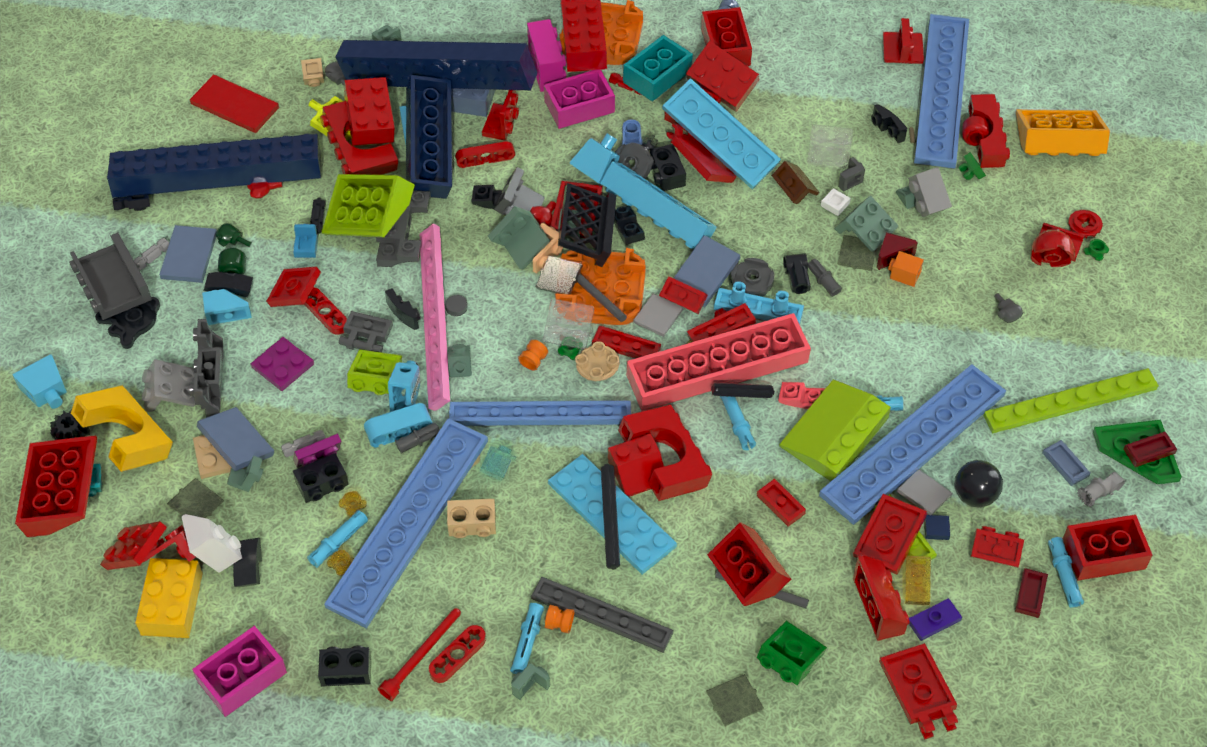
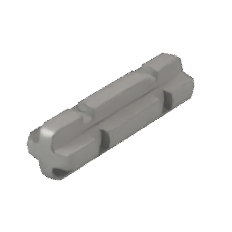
[134,238,169,271]
[281,430,326,457]

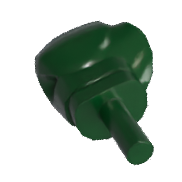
[216,223,252,247]

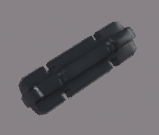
[642,134,658,151]
[310,197,326,234]

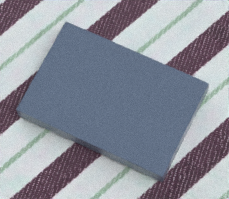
[159,225,217,283]
[674,235,741,308]
[197,407,274,471]

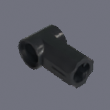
[783,253,811,294]

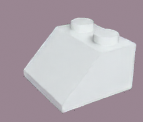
[182,514,242,573]

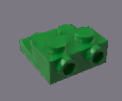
[757,620,827,685]

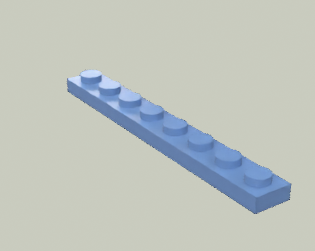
[449,401,631,426]

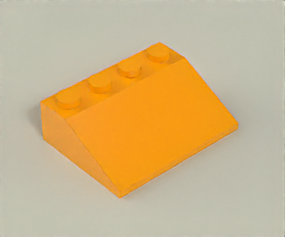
[1016,109,1110,156]

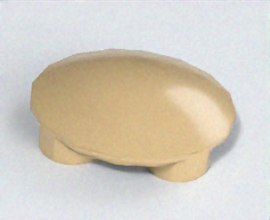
[575,342,620,381]

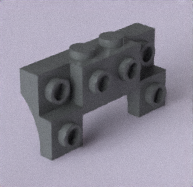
[376,191,431,268]
[190,319,224,418]

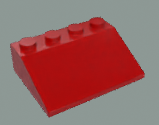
[15,435,97,537]

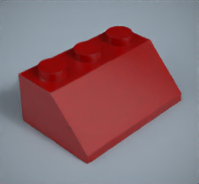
[707,522,792,606]
[853,555,909,641]

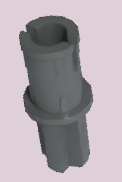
[808,259,842,297]
[395,423,440,454]

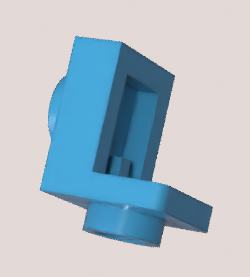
[293,224,318,258]

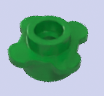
[1084,239,1109,261]
[558,337,583,360]

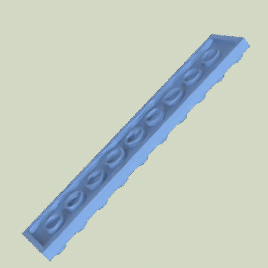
[914,14,969,169]
[819,364,1006,525]
[324,418,488,629]

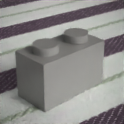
[908,167,952,217]

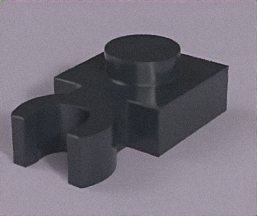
[112,194,150,211]

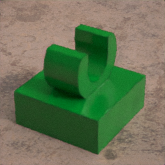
[958,152,986,180]

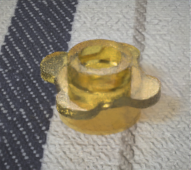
[339,491,367,516]
[327,550,354,576]

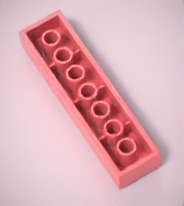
[626,313,811,412]

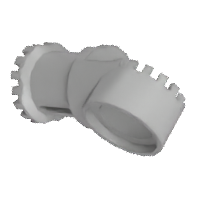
[1077,472,1125,507]

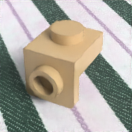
[301,58,324,87]

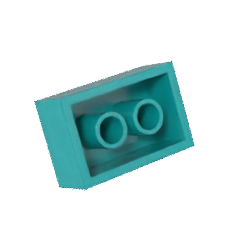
[623,35,693,102]

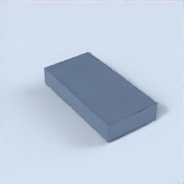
[1042,440,1090,486]

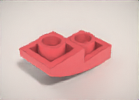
[778,382,825,409]

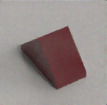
[877,232,918,270]

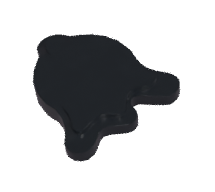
[95,297,160,349]

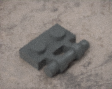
[339,311,393,353]

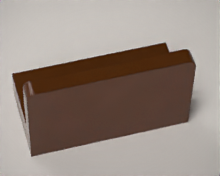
[771,161,820,204]

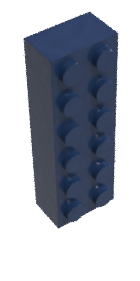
[406,75,452,199]

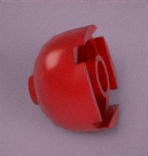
[1031,228,1075,267]

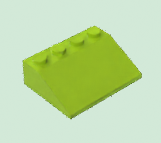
[322,174,415,238]
[779,379,891,481]

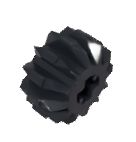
[50,409,90,440]

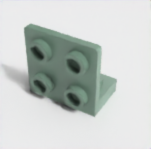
[834,195,898,252]
[488,206,550,270]

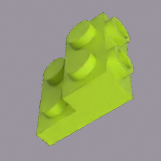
[347,349,402,395]

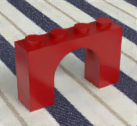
[320,101,398,175]
[618,404,712,501]

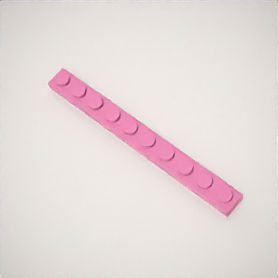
[419,223,450,411]

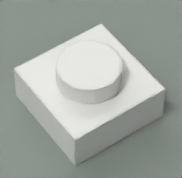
[821,188,851,216]

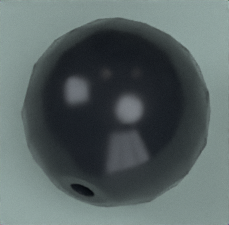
[954,460,1003,508]

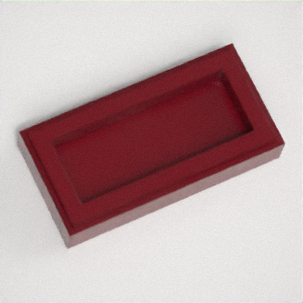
[1124,431,1177,467]
[1015,568,1048,618]

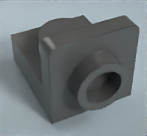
[838,157,865,192]

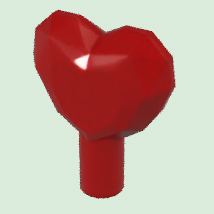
[247,182,282,199]
[530,201,556,227]

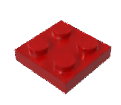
[266,266,321,307]

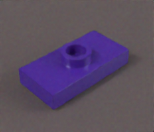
[909,598,962,641]

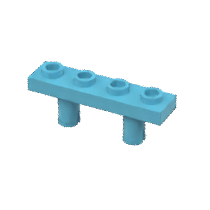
[714,282,804,325]

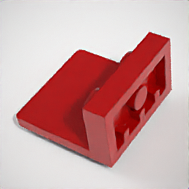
[482,90,519,141]
[143,525,196,562]

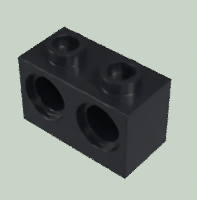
[650,144,686,191]
[293,453,349,503]
[318,645,371,687]

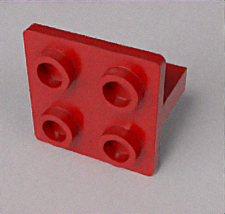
[883,18,924,64]

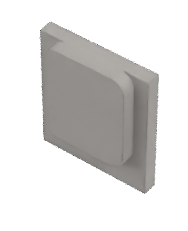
[633,293,683,337]
[897,470,953,516]

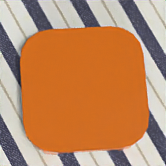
[560,0,643,65]
[555,248,646,325]

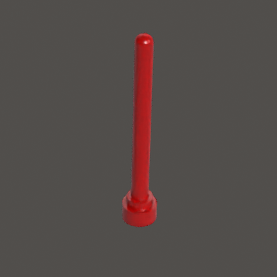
[377,608,461,701]

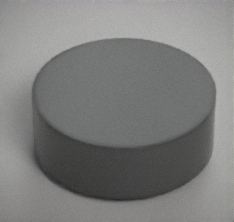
[445,295,468,316]

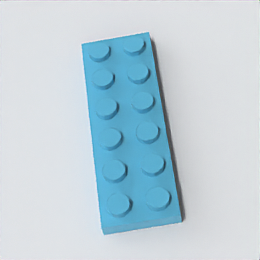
[662,78,781,190]
[548,454,677,575]

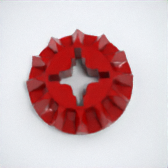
[1068,210,1103,238]

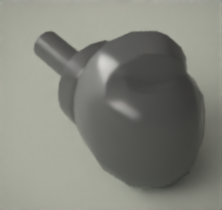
[325,61,346,86]
[994,293,1023,323]

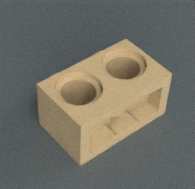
[447,499,496,538]

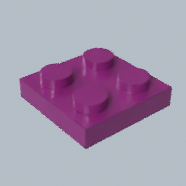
[250,337,314,391]
[293,434,342,467]

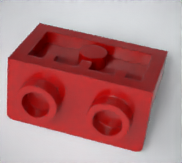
[970,526,1025,568]

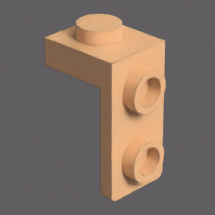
[533,223,563,274]

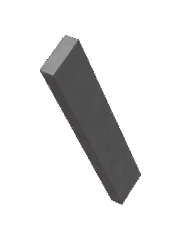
[531,577,674,653]

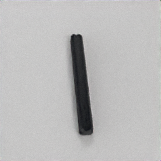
[601,464,620,570]

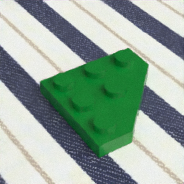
[1093,419,1182,484]

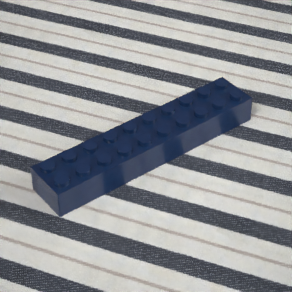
[335,40,538,91]
[107,134,321,198]

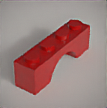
[968,94,1010,168]

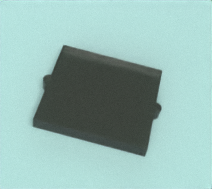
[837,235,877,271]
[535,256,583,294]
[167,478,224,518]
[706,674,764,726]

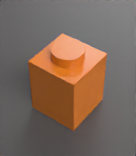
[888,251,924,287]

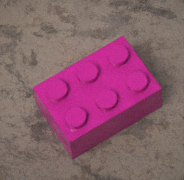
[527,19,566,92]
[544,70,615,129]
[192,625,287,717]

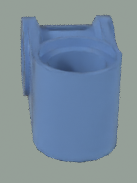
[622,119,643,145]

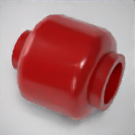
[962,116,989,146]

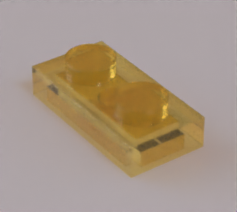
[905,556,931,605]

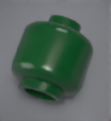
[218,247,247,275]

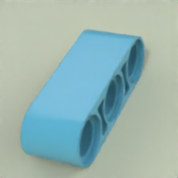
[364,403,433,448]

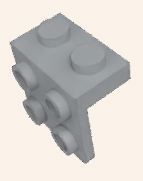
[142,359,195,412]

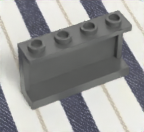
[69,232,152,320]

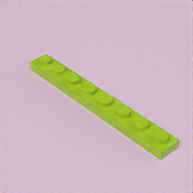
[983,368,1159,434]

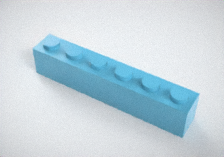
[601,162,717,249]

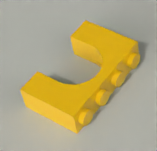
[71,385,173,472]

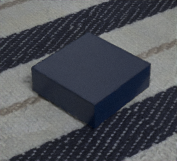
[925,515,950,540]

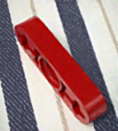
[455,141,515,168]
[304,287,347,335]
[429,625,486,683]

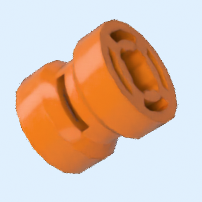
[518,340,548,371]
[545,605,574,634]

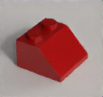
[608,433,664,497]

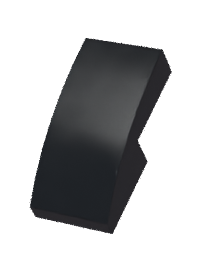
[871,104,908,143]
[471,185,502,209]
[614,206,645,245]
[203,272,253,298]
[385,288,421,330]
[233,538,262,587]

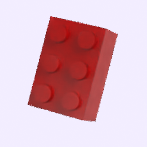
[701,7,752,66]
[686,41,760,112]
[344,77,395,146]
[1063,514,1153,581]

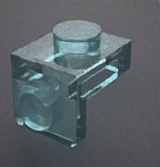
[480,445,517,481]

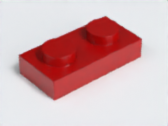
[659,276,708,314]
[757,478,806,527]

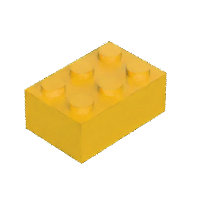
[135,558,203,638]

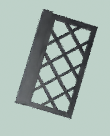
[558,183,617,267]

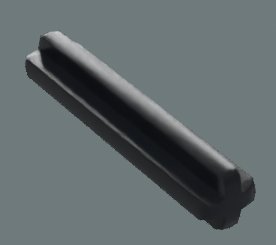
[711,383,775,398]

